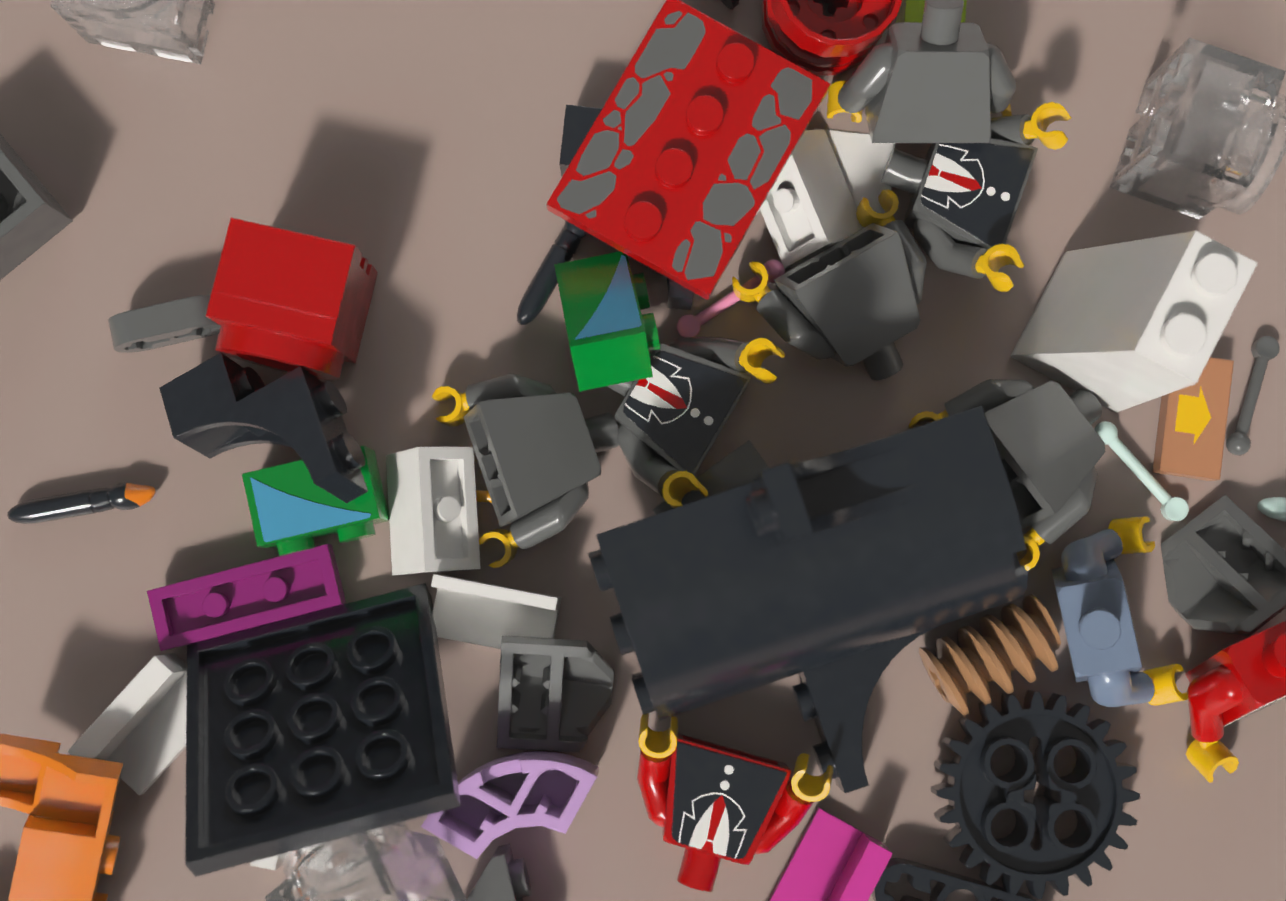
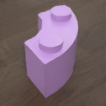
[421,751,599,859]

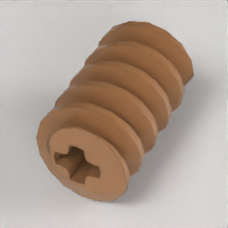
[919,594,1061,716]

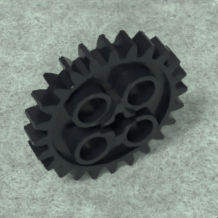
[931,690,1140,899]

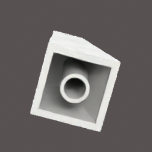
[1010,231,1258,413]

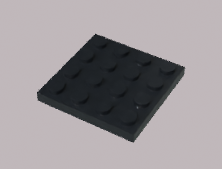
[185,583,461,877]

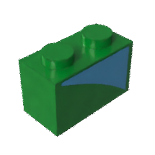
[554,251,660,392]
[242,445,389,556]

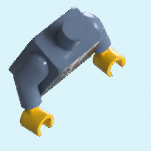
[1051,516,1188,707]

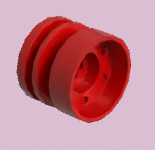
[761,0,902,76]

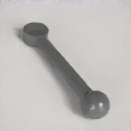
[1226,336,1280,456]

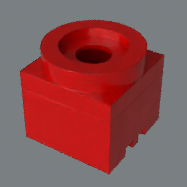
[205,218,378,381]

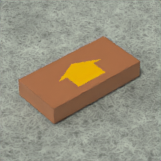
[1152,357,1234,481]

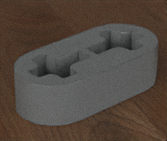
[108,295,221,353]

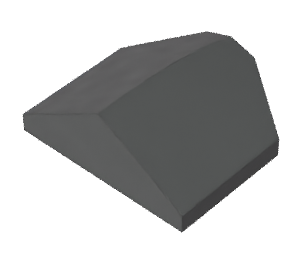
[1161,495,1286,636]
[497,636,614,752]

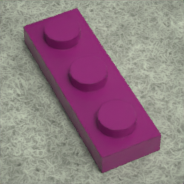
[147,544,346,651]

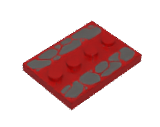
[546,0,831,300]

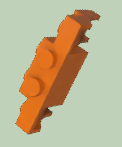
[0,733,123,901]

